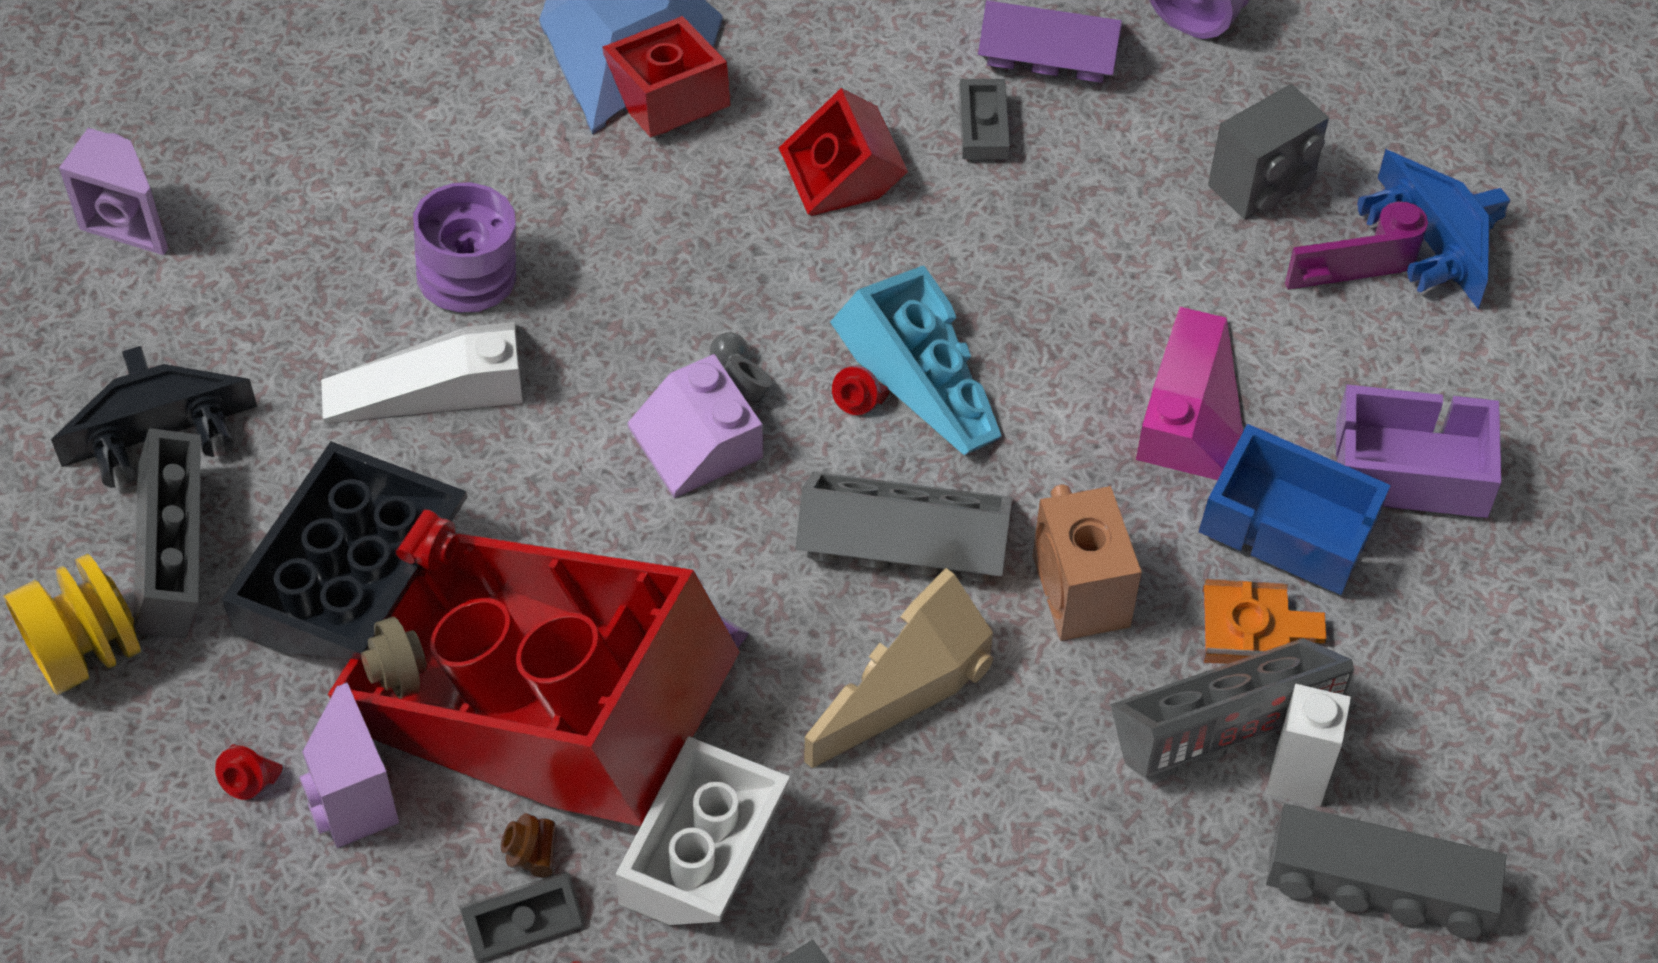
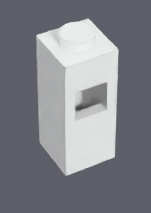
[1267,684,1351,807]

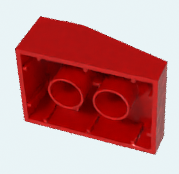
[327,533,740,827]

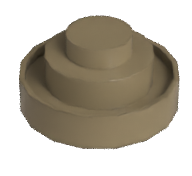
[361,617,427,699]

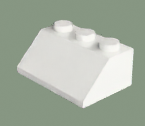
[616,736,790,925]

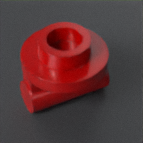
[832,365,890,415]
[396,510,459,571]
[215,744,283,800]

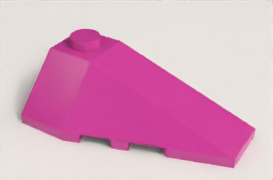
[1136,307,1243,480]

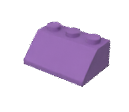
[978,0,1123,83]

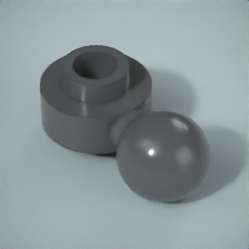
[710,332,772,402]

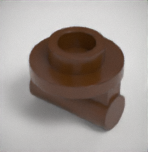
[501,813,556,878]

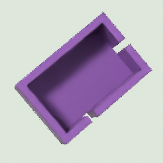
[1336,385,1501,518]

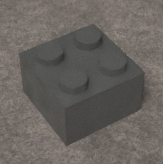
[1208,84,1329,220]

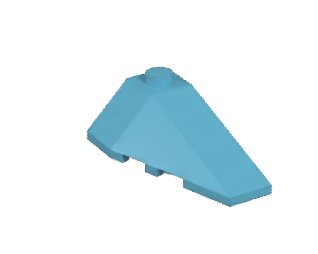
[830,265,1002,455]

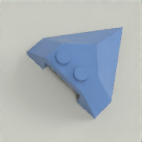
[539,0,723,135]

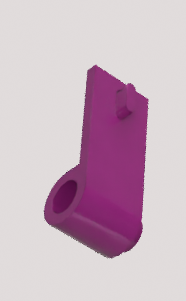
[1285,202,1428,290]

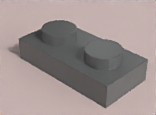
[959,79,1010,159]

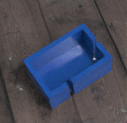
[1198,424,1391,595]

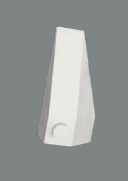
[321,322,523,423]

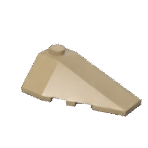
[804,568,993,768]

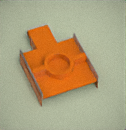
[1202,578,1326,664]

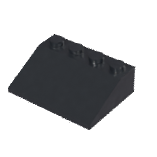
[221,441,468,660]

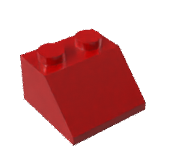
[602,16,731,138]
[778,88,908,216]

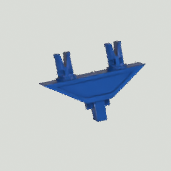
[1357,149,1510,309]

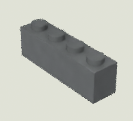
[133,428,201,639]
[1266,803,1507,938]

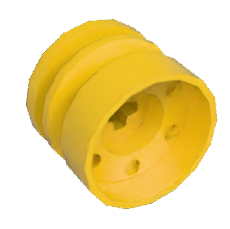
[3,553,141,695]

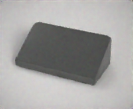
[459,871,586,963]

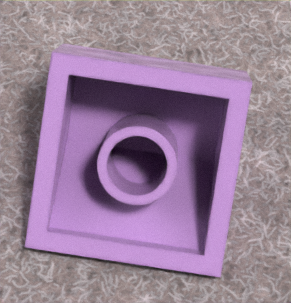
[59,128,168,255]
[628,354,763,498]
[299,683,399,848]

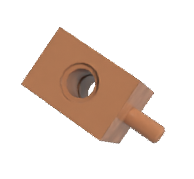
[1032,484,1142,641]

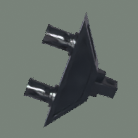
[51,346,258,488]

